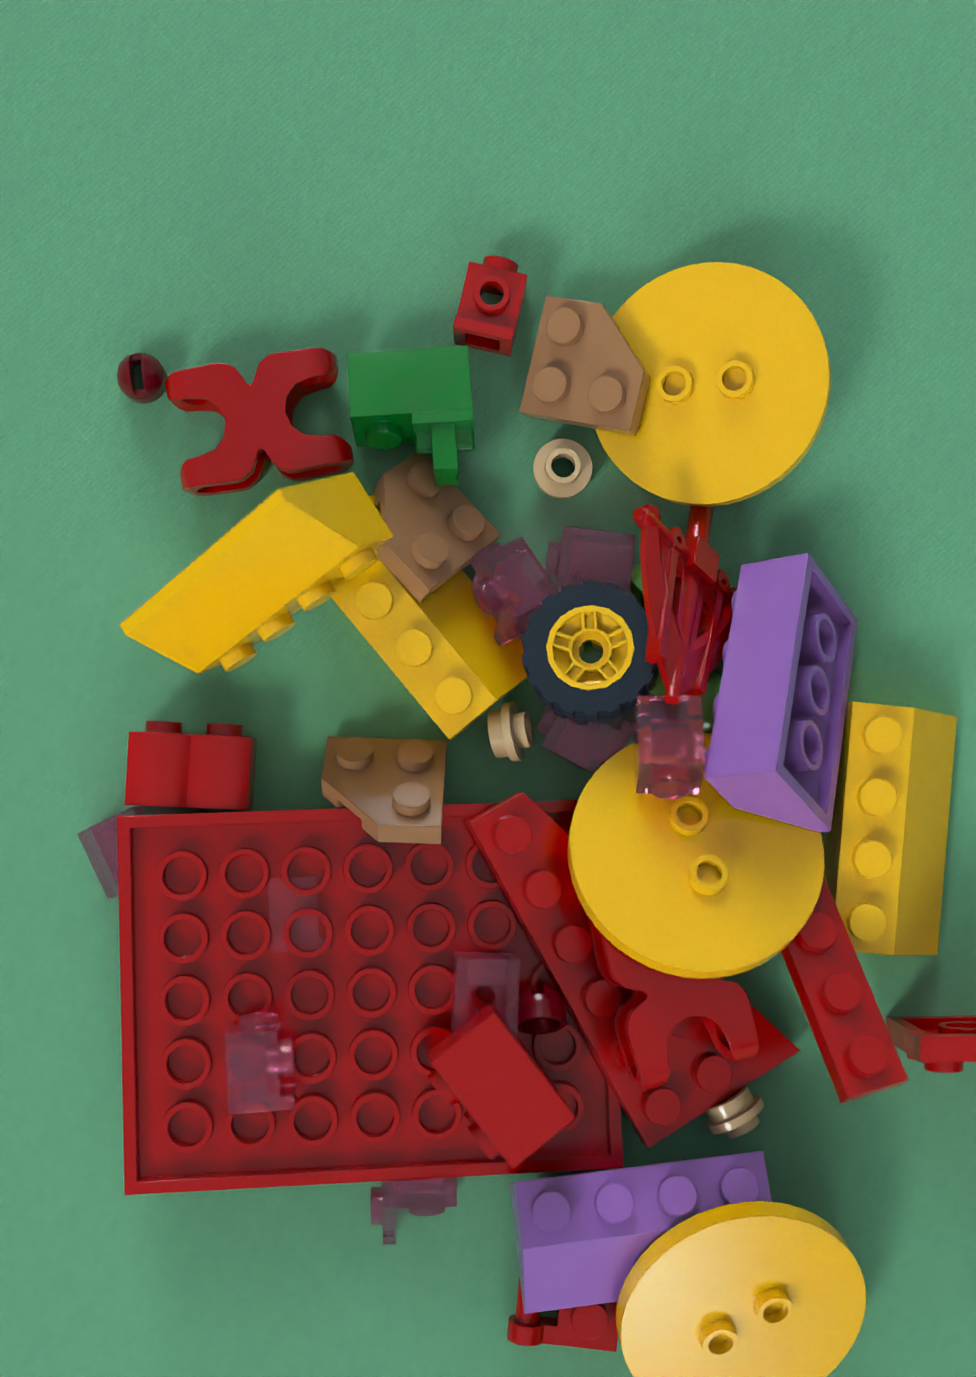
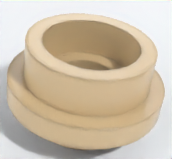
[533,439,592,499]
[487,701,534,762]
[706,1085,765,1139]

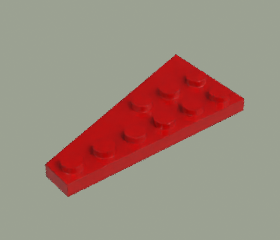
[465,792,800,1148]

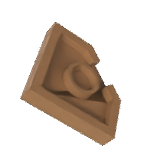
[519,296,650,436]
[374,453,501,602]
[321,736,447,844]

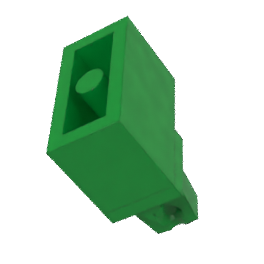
[347,345,475,486]

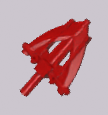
[632,503,737,705]

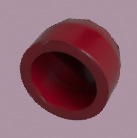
[117,353,167,404]
[516,983,567,1034]

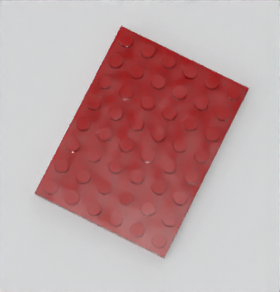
[117,799,623,1195]

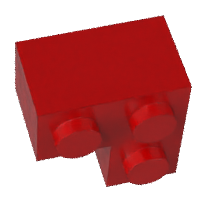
[427,1003,575,1169]

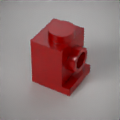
[453,255,528,357]

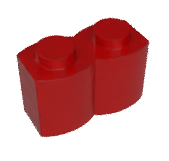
[124,721,257,810]

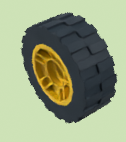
[521,581,658,725]

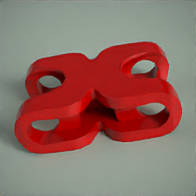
[165,348,354,496]
[588,918,759,1091]

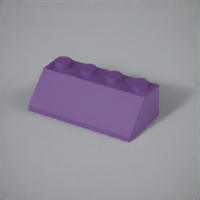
[703,553,858,832]
[509,1151,772,1314]

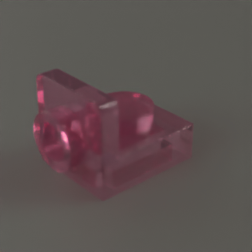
[370,1177,458,1245]

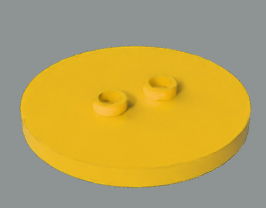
[595,262,832,507]
[568,731,824,979]
[616,1201,866,1377]

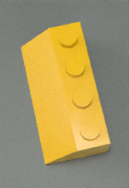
[119,472,393,674]
[331,493,528,741]
[824,702,957,956]

